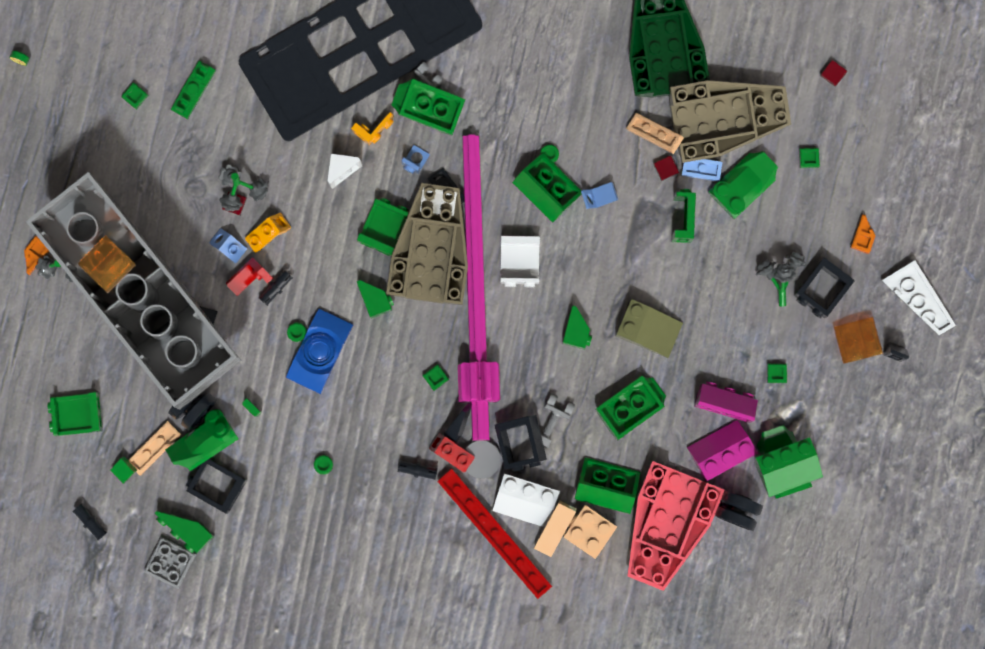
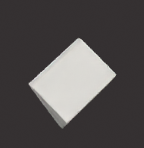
[327,154,362,189]

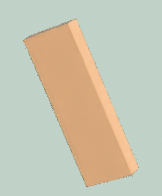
[626,113,684,154]
[128,421,182,476]
[534,500,577,557]

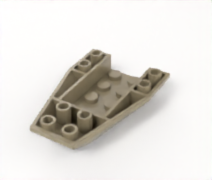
[670,81,791,163]
[386,183,468,305]

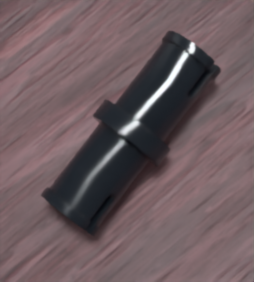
[259,270,293,306]
[397,460,438,480]
[72,504,107,540]

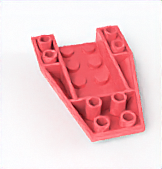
[627,461,724,591]

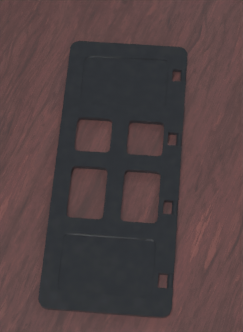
[239,0,482,142]

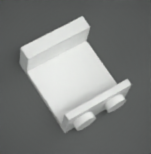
[500,236,540,288]

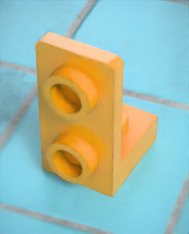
[351,112,394,146]
[245,212,291,253]

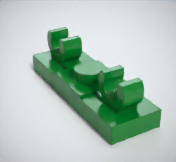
[171,61,216,120]

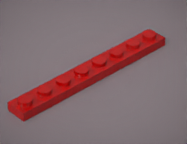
[437,469,552,599]

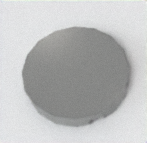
[465,441,501,479]

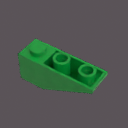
[155,511,214,553]

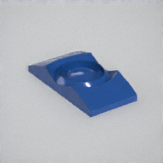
[286,309,354,394]

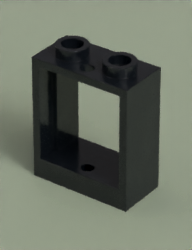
[794,257,855,319]
[494,415,547,472]
[186,459,247,514]

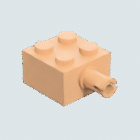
[563,505,617,559]

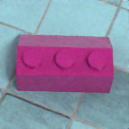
[694,382,758,423]
[687,420,758,481]

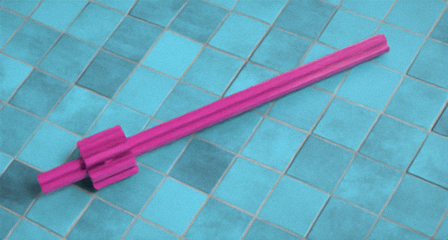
[458,135,500,441]

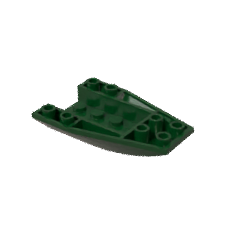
[629,0,710,98]

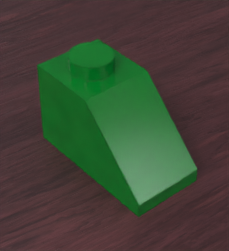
[356,280,394,319]
[562,306,592,350]

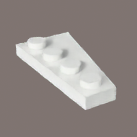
[882,260,956,335]

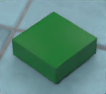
[121,82,149,110]
[799,148,820,168]
[423,364,449,391]
[767,364,787,383]
[242,398,262,417]
[110,457,137,484]

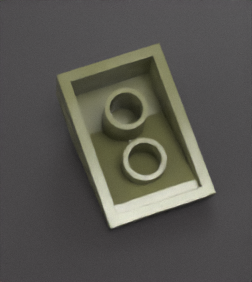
[616,299,683,358]

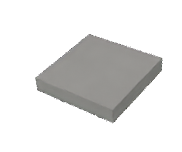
[144,537,196,589]

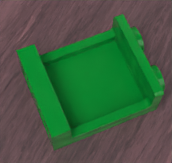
[672,189,696,243]
[357,198,409,257]
[47,392,103,436]

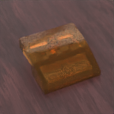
[77,235,136,293]
[834,317,883,364]

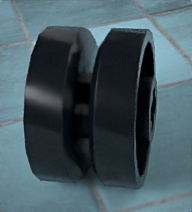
[168,392,217,431]
[715,490,763,531]

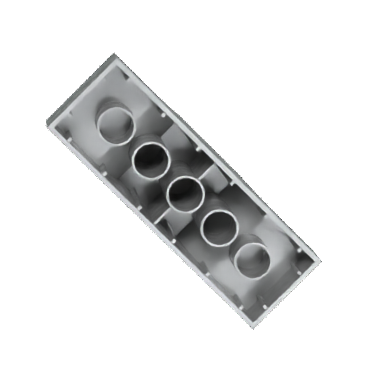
[26,172,241,409]

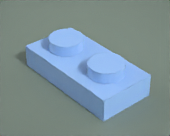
[681,159,722,182]

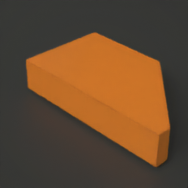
[851,214,876,254]
[24,236,49,275]

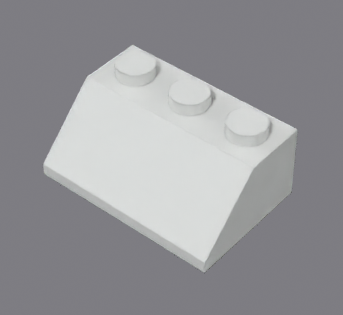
[493,474,560,527]

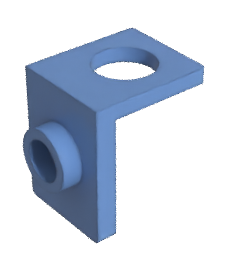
[401,145,430,174]
[581,182,618,209]
[209,228,247,263]

